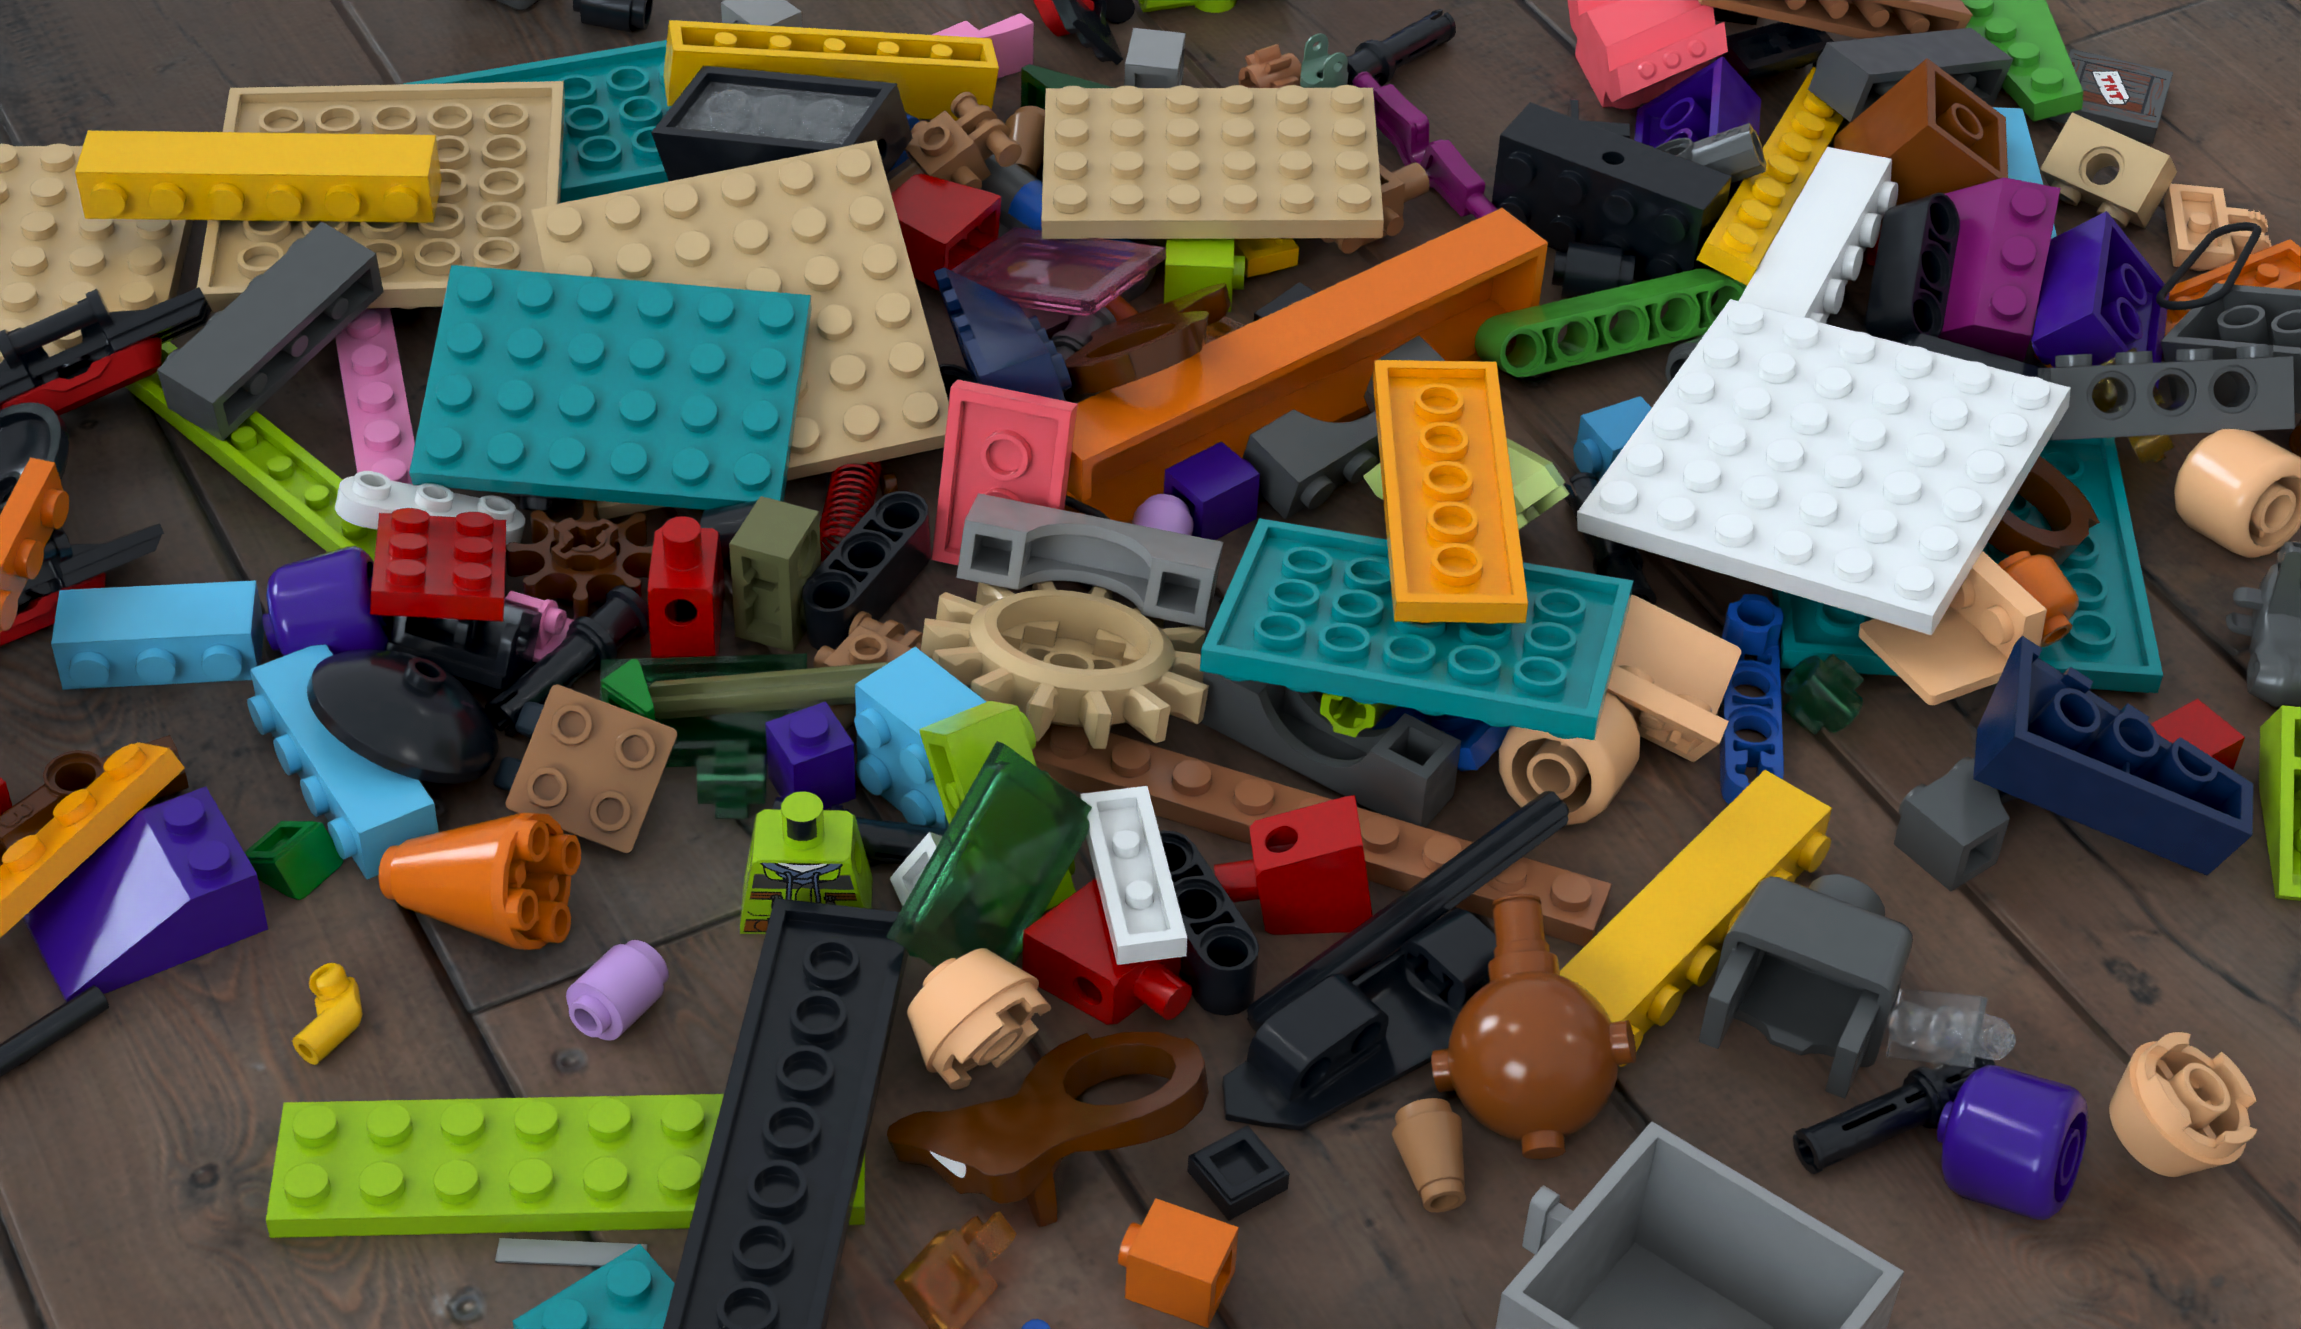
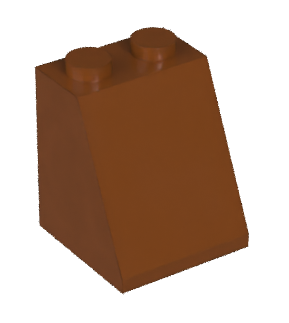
[1834,58,2008,225]

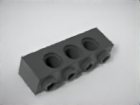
[2038,345,2295,440]

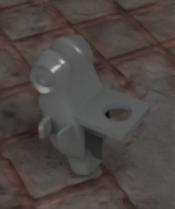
[2226,541,2301,707]

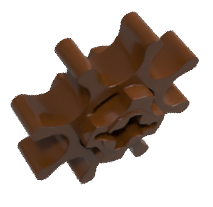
[506,500,653,620]

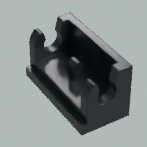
[1716,22,1834,86]
[386,602,542,690]

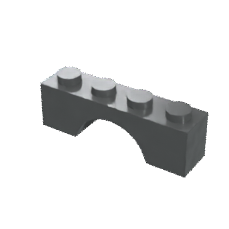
[1242,335,1445,520]
[1201,672,1461,828]
[1894,757,2017,891]

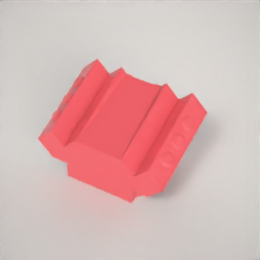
[1567,0,1728,109]

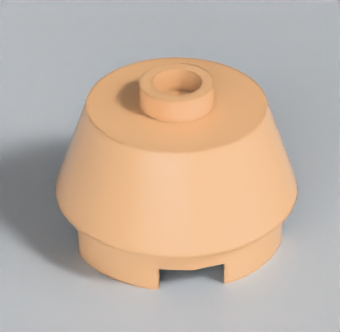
[907,948,1051,1090]
[2109,1032,2257,1177]

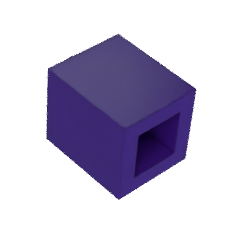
[1164,441,1260,540]
[765,701,856,810]

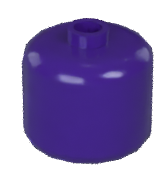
[262,546,394,656]
[1937,1065,2089,1220]

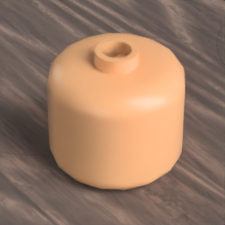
[2174,429,2301,558]
[1499,692,1640,826]

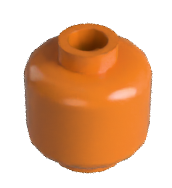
[1998,551,2079,647]

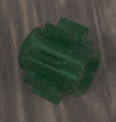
[1783,654,1864,735]
[697,740,767,819]

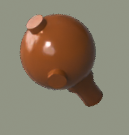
[1431,894,1636,1159]

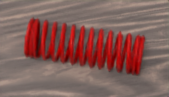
[820,461,882,562]

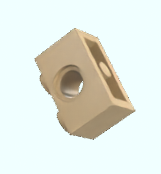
[2040,112,2177,229]

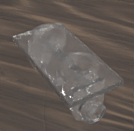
[1886,989,2016,1068]

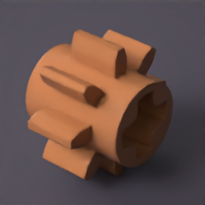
[1239,44,1301,88]

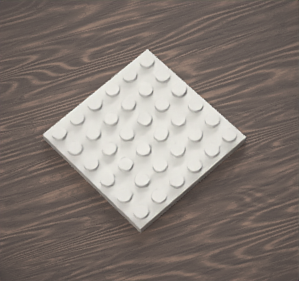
[1577,299,2071,635]

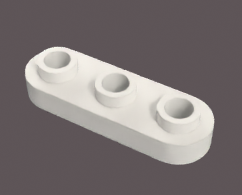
[335,471,525,545]

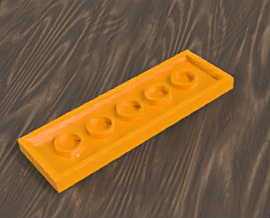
[1373,360,1528,624]

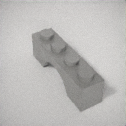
[956,493,1224,628]

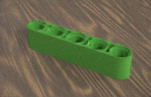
[1475,268,1746,377]

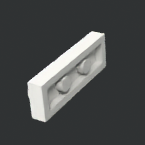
[1080,786,1187,965]

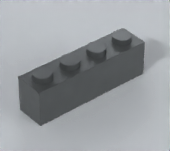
[1808,28,2013,122]
[157,221,384,442]

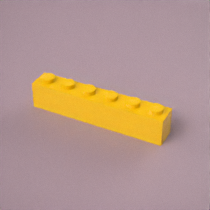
[663,20,999,121]
[75,130,442,223]
[1560,770,1832,1067]

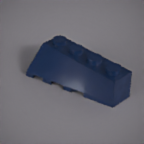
[933,268,1072,401]
[1973,636,2253,876]

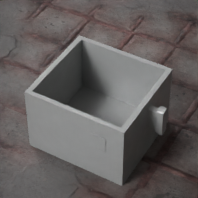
[1495,1121,1904,1329]

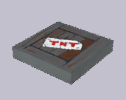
[2048,49,2173,144]

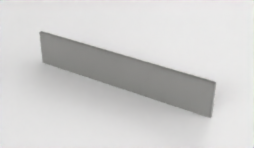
[495,1238,648,1267]

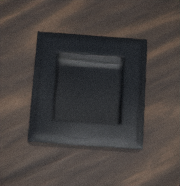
[1187,1125,1290,1221]

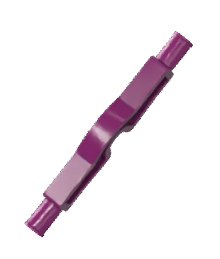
[1352,71,1498,219]

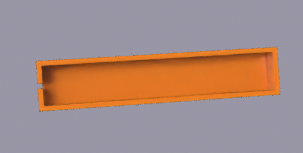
[1064,208,1548,524]

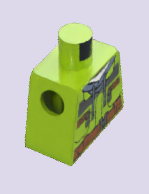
[740,792,873,934]

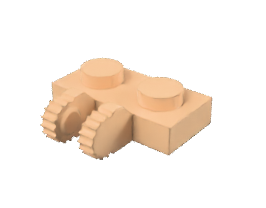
[2163,183,2272,271]

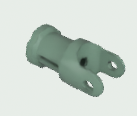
[1300,33,1348,88]

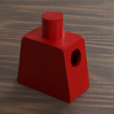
[891,174,1002,291]
[648,516,725,674]
[1214,795,1373,935]
[1022,878,1192,1025]

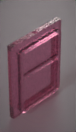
[938,227,1166,316]

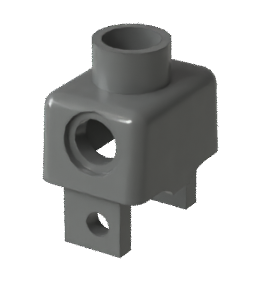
[1698,874,1913,1099]

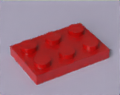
[370,508,506,621]

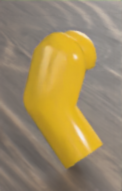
[292,963,363,1065]

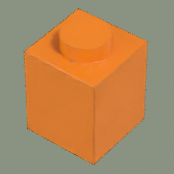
[1118,1198,1239,1328]

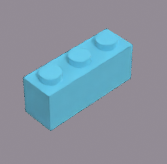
[51,580,264,690]

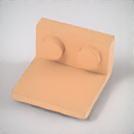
[1859,551,2047,706]
[1607,595,1741,763]

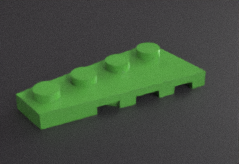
[1961,0,2083,122]

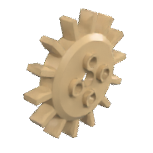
[921,581,1209,749]

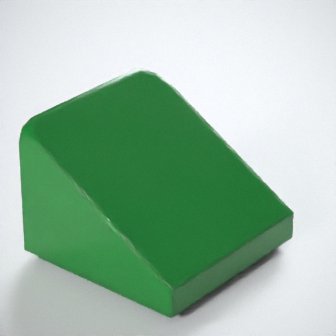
[601,658,655,721]
[245,821,344,900]

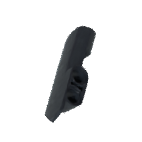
[1222,908,1496,1131]

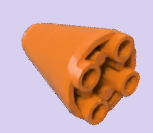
[378,813,581,950]

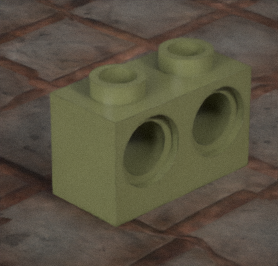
[729,496,821,652]

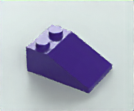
[22,786,268,1002]

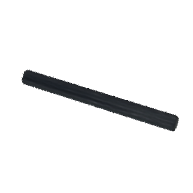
[1247,791,1569,1032]

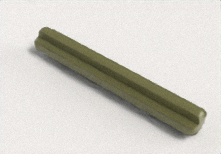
[649,662,890,720]

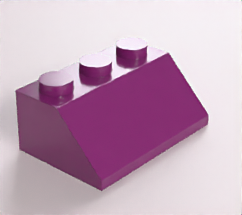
[1937,177,2061,362]

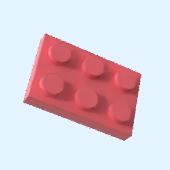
[931,379,1078,566]

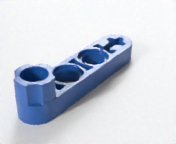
[1719,594,1784,805]

